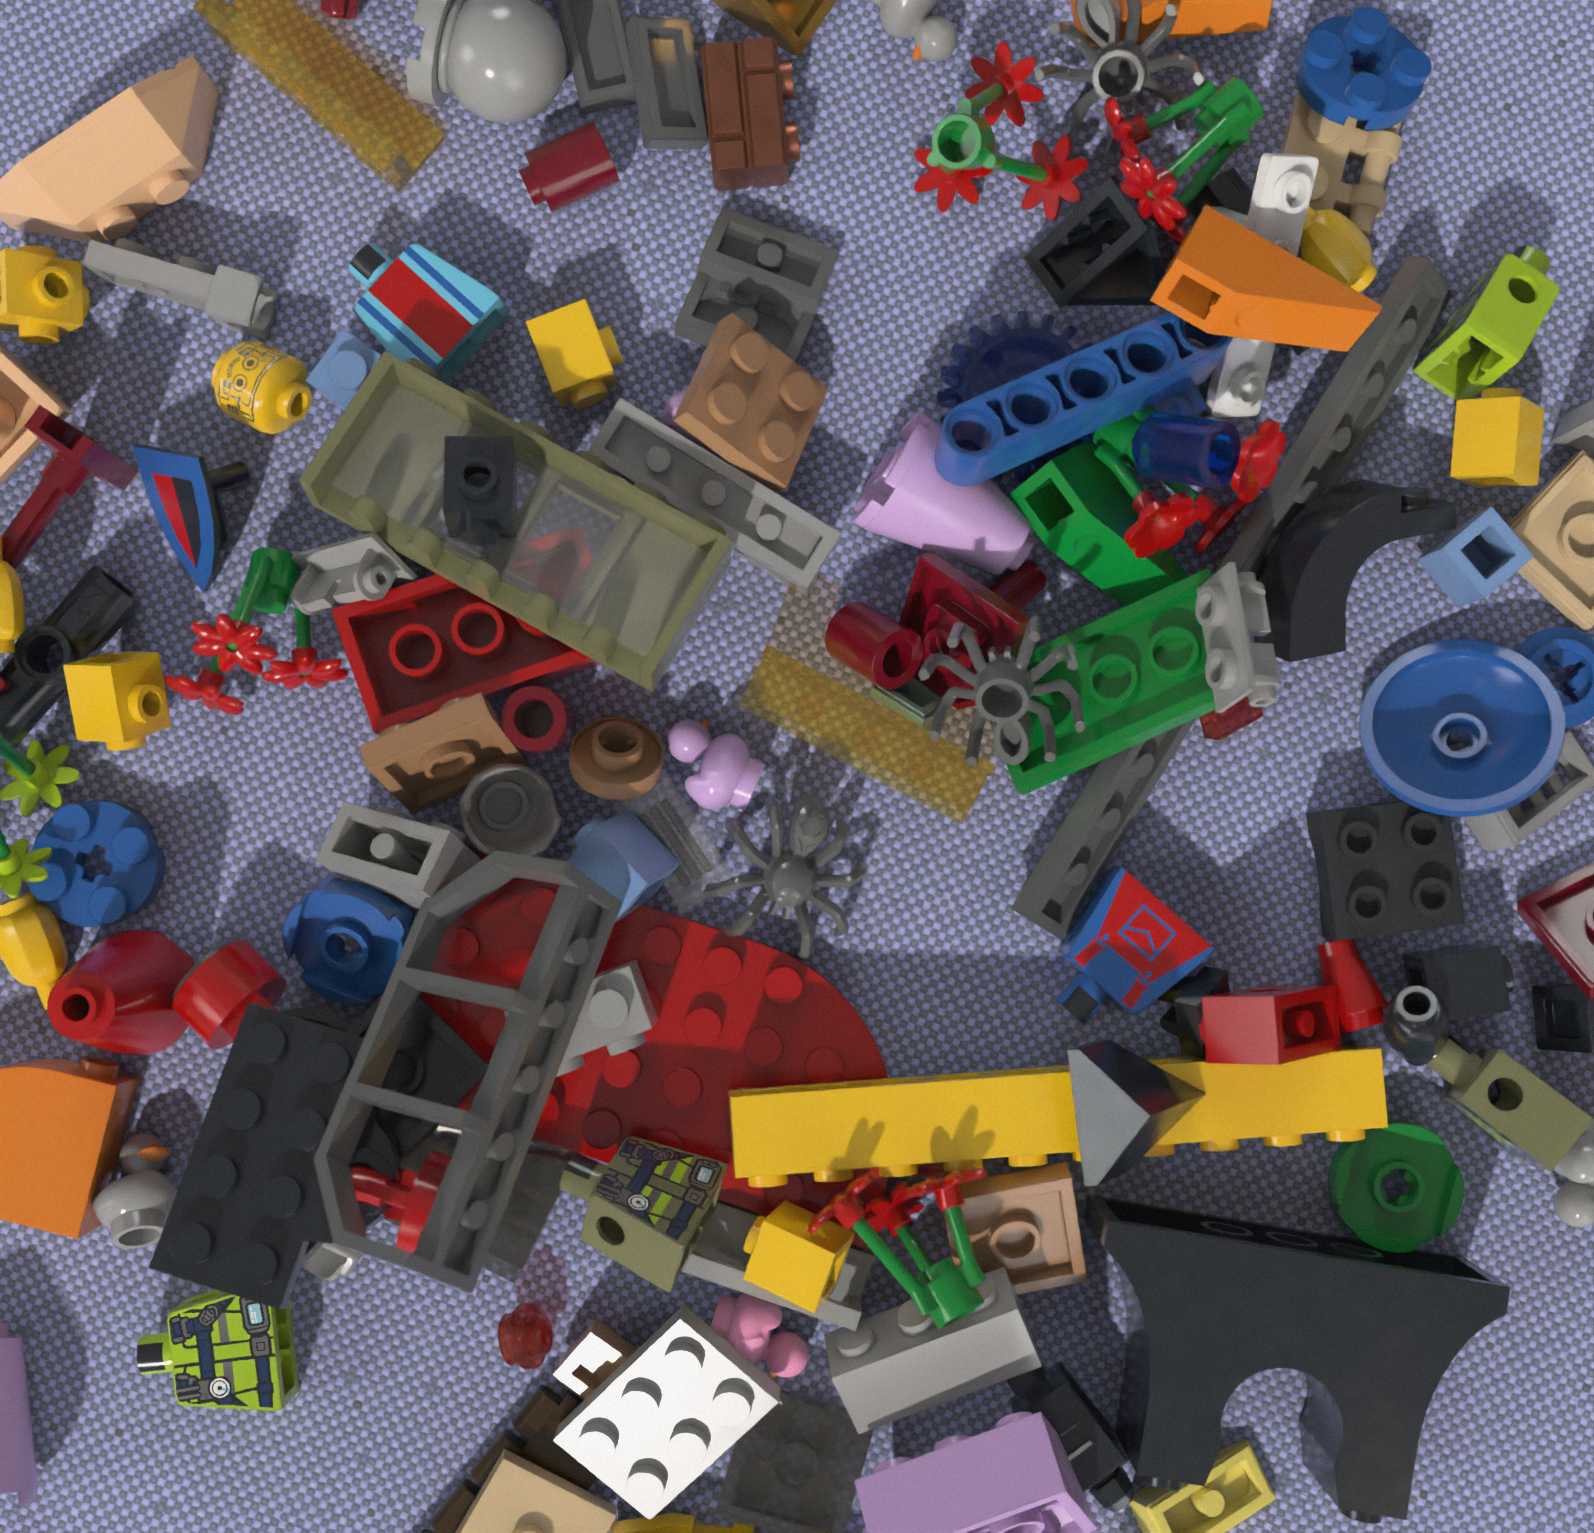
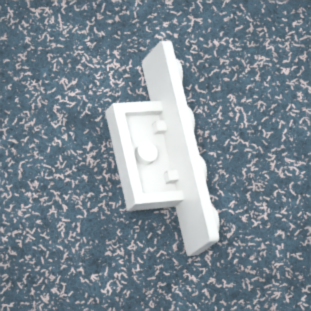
[1188,153,1319,418]

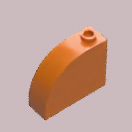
[0,1056,139,1239]

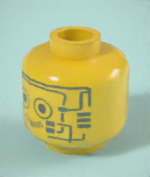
[212,340,312,434]

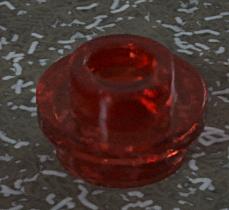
[498,1302,553,1370]

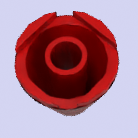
[47,929,195,1056]

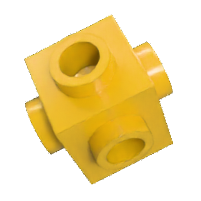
[0,246,90,345]

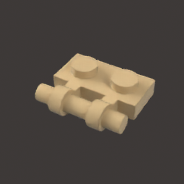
[1279,91,1403,238]

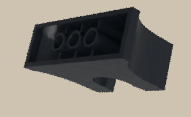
[1084,1194,1511,1524]

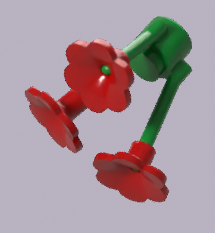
[1093,406,1286,558]

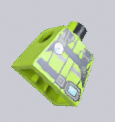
[1412,246,1560,401]
[137,1289,299,1411]

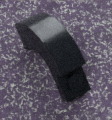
[1254,479,1456,662]

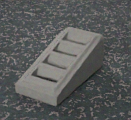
[1463,728,1594,851]

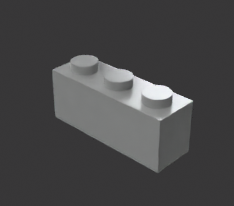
[824,1266,1042,1434]

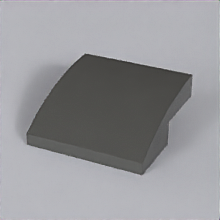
[675,207,839,364]

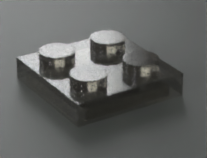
[715,1389,874,1533]

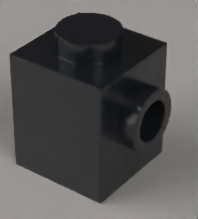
[443,436,517,545]

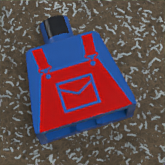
[1056,866,1215,1026]

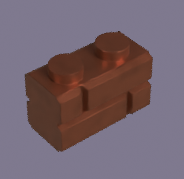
[700,37,800,191]

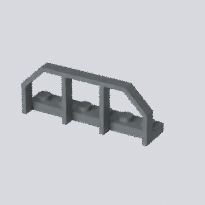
[314,850,623,1293]

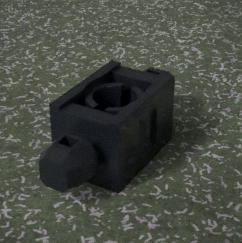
[1006,1361,1134,1512]

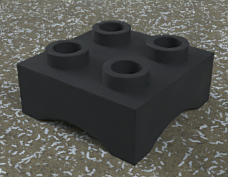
[1306,800,1465,941]

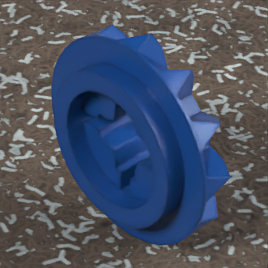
[1515,627,1594,728]

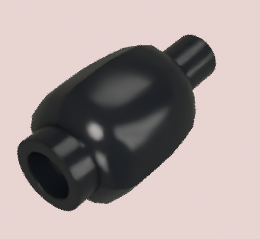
[1383,986,1449,1066]

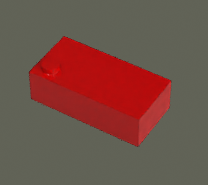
[331,525,600,735]

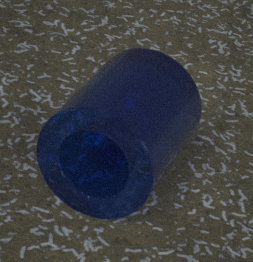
[1132,412,1241,489]

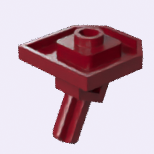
[899,551,1047,710]

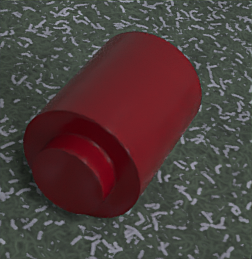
[518,121,620,213]
[825,602,923,689]
[501,686,576,754]

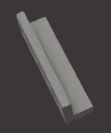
[587,398,841,597]
[682,1200,875,1331]

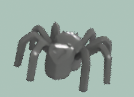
[1034,0,1204,163]
[918,615,1085,766]
[703,795,867,959]

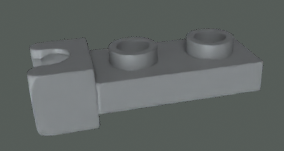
[83,238,278,339]

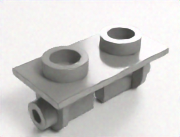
[290,532,418,615]
[1195,562,1281,713]

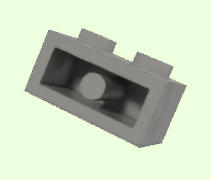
[316,802,481,920]
[504,959,658,1077]

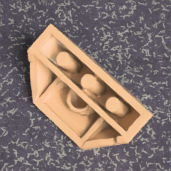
[0,55,219,243]

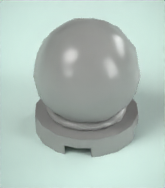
[406,0,568,123]

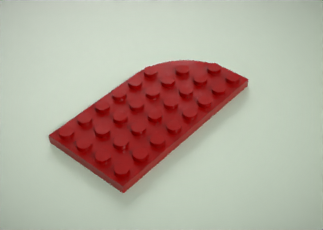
[419,846,888,1249]

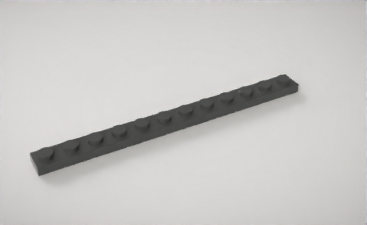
[1011,255,1453,940]

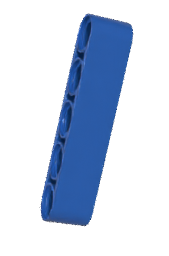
[934,312,1233,487]

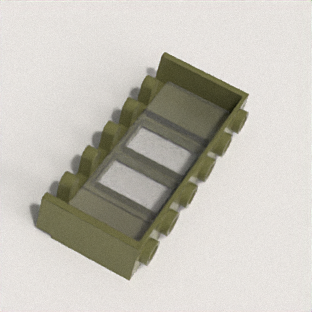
[299,351,732,692]

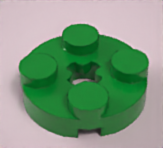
[1328,1119,1464,1253]

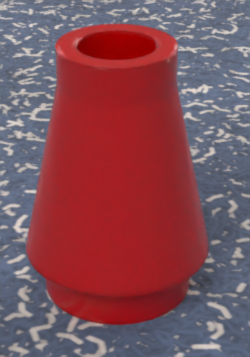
[1315,938,1388,1034]

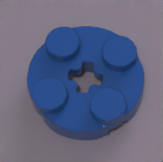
[1296,7,1432,130]
[29,800,166,927]
[282,877,413,1005]

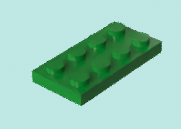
[989,567,1215,795]

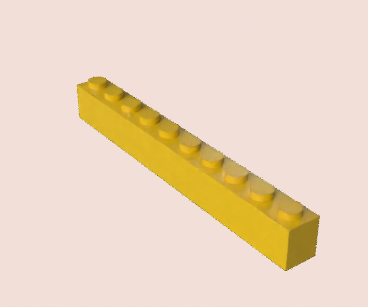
[728,1043,1388,1187]

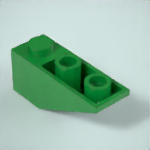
[1009,439,1188,607]

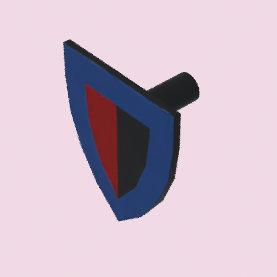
[133,444,250,593]

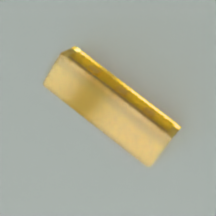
[193,0,445,193]
[738,645,996,824]

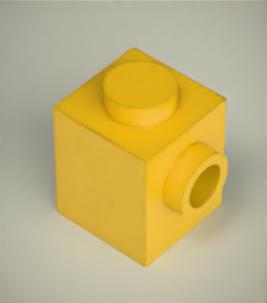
[525,299,624,409]
[1450,387,1545,488]
[63,651,172,751]
[743,1200,855,1313]

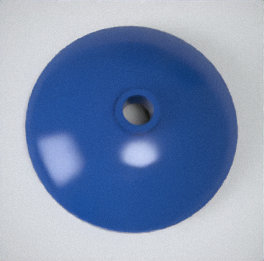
[1359,639,1566,817]

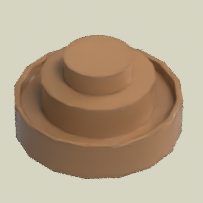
[569,716,664,800]

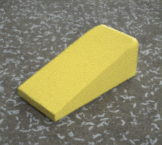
[1129,1439,1277,1533]

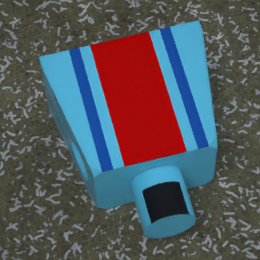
[348,243,510,384]

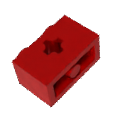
[1199,985,1342,1065]

